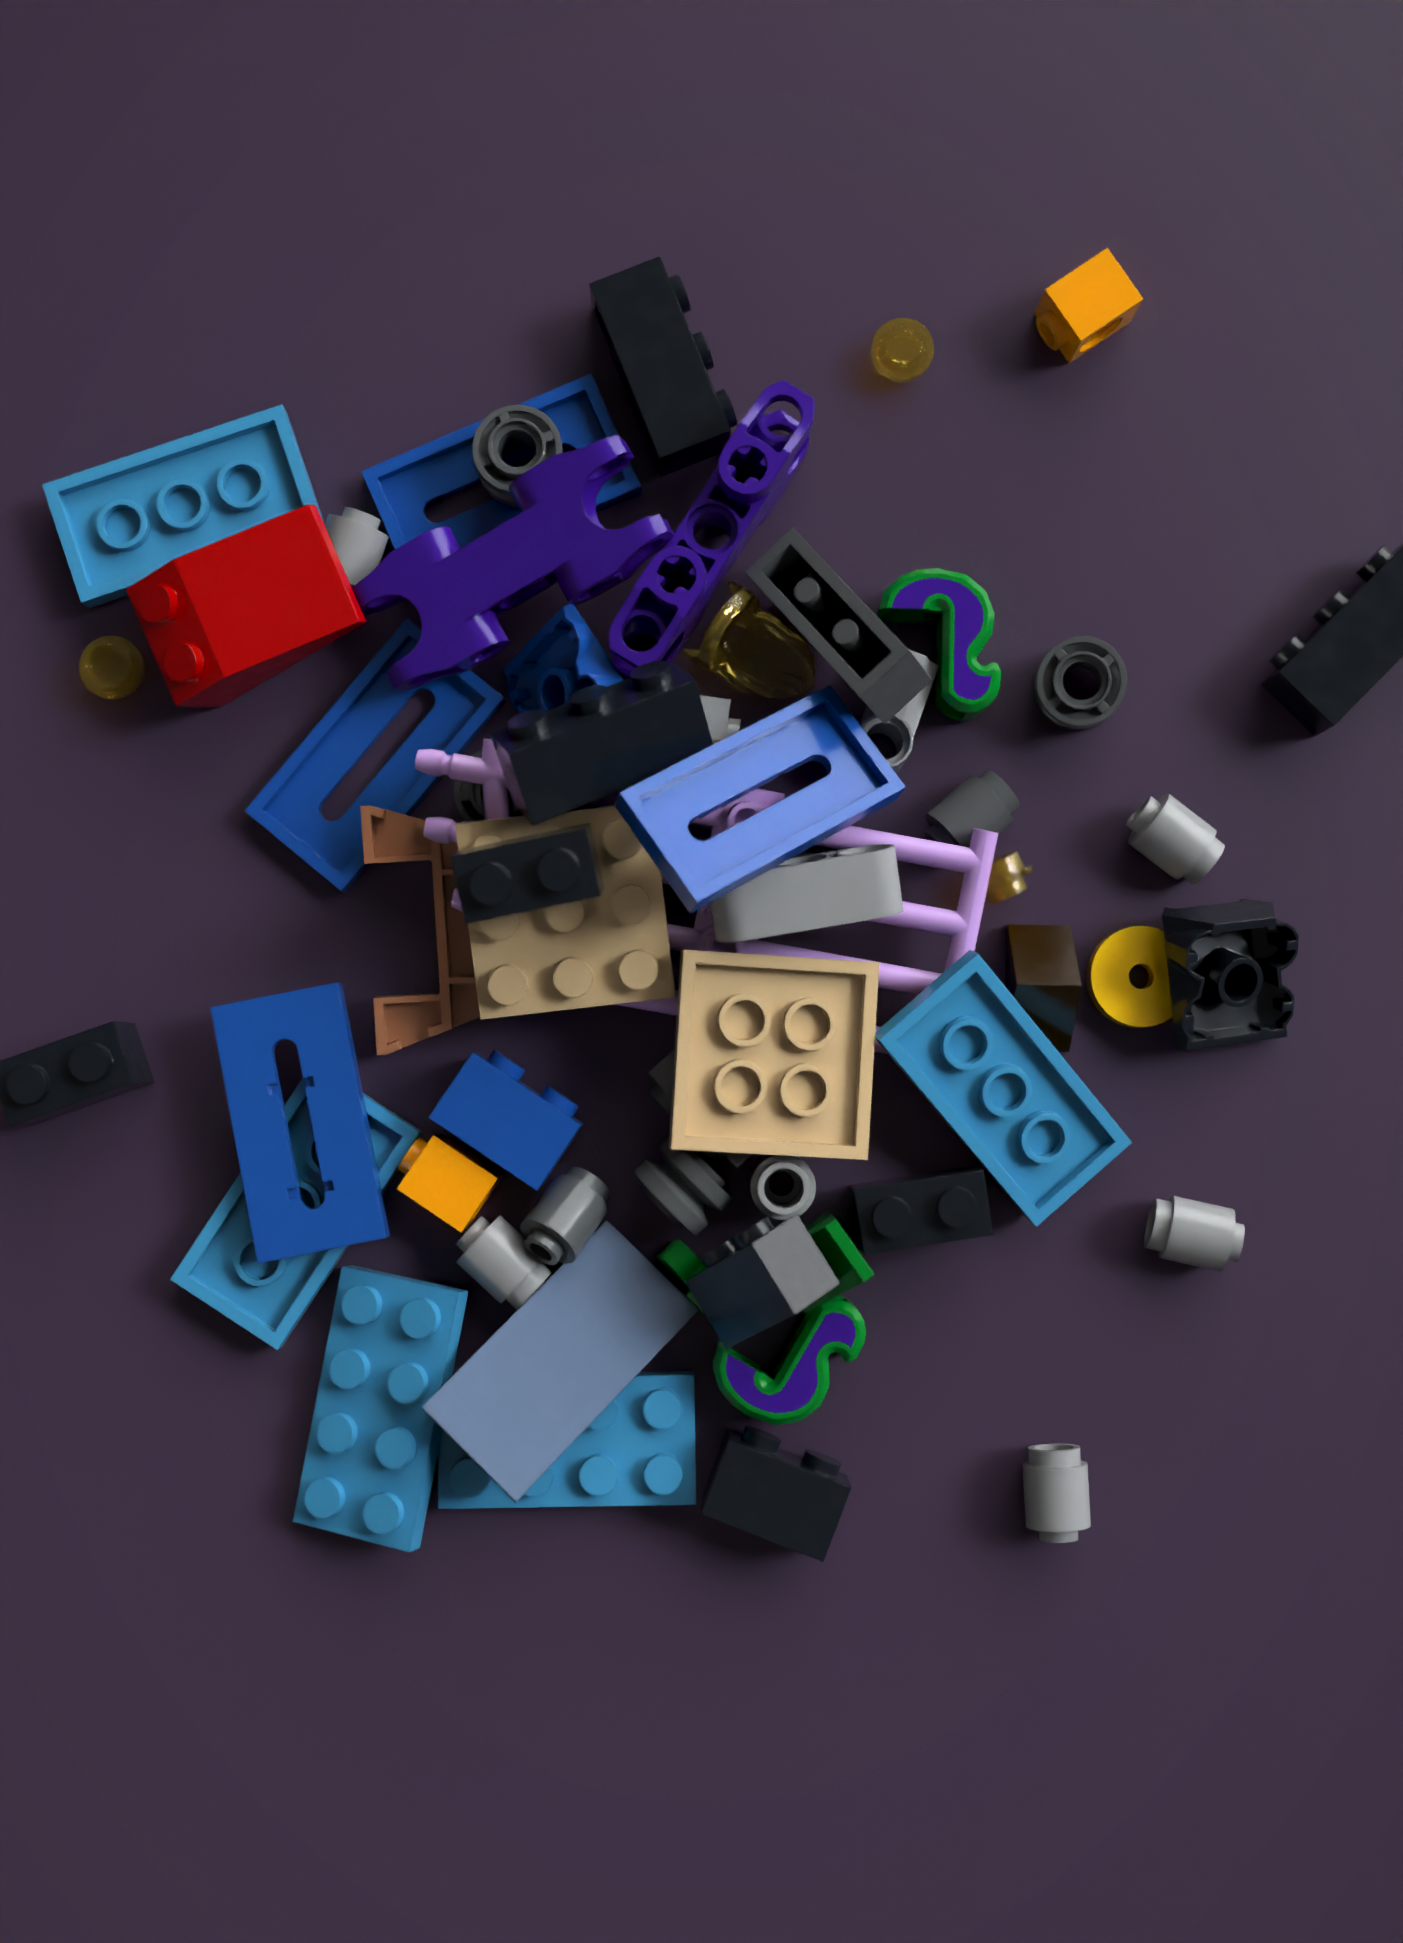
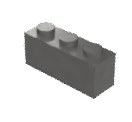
[745,527,932,725]

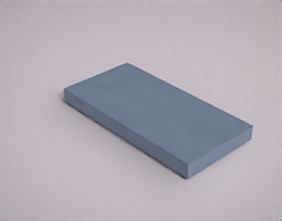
[422,1220,699,1503]

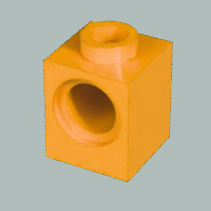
[1034,248,1143,363]
[397,1133,504,1232]

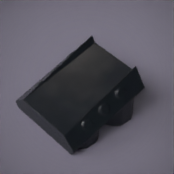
[1162,899,1299,1051]

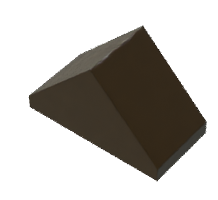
[1005,924,1082,1052]

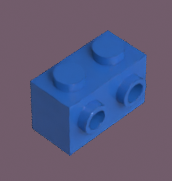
[428,1049,584,1191]

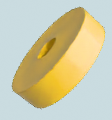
[1086,926,1173,1028]

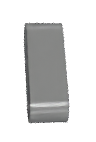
[710,844,903,942]

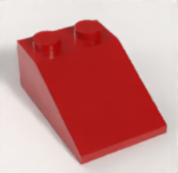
[126,504,366,707]

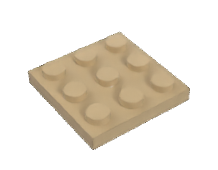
[455,805,676,1020]
[668,950,880,1160]

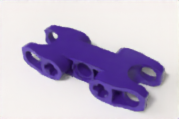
[609,380,815,679]
[352,435,675,691]

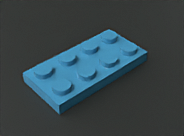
[42,404,325,609]
[875,949,1132,1227]
[170,1078,423,1350]
[293,1265,469,1553]
[438,1371,696,1509]

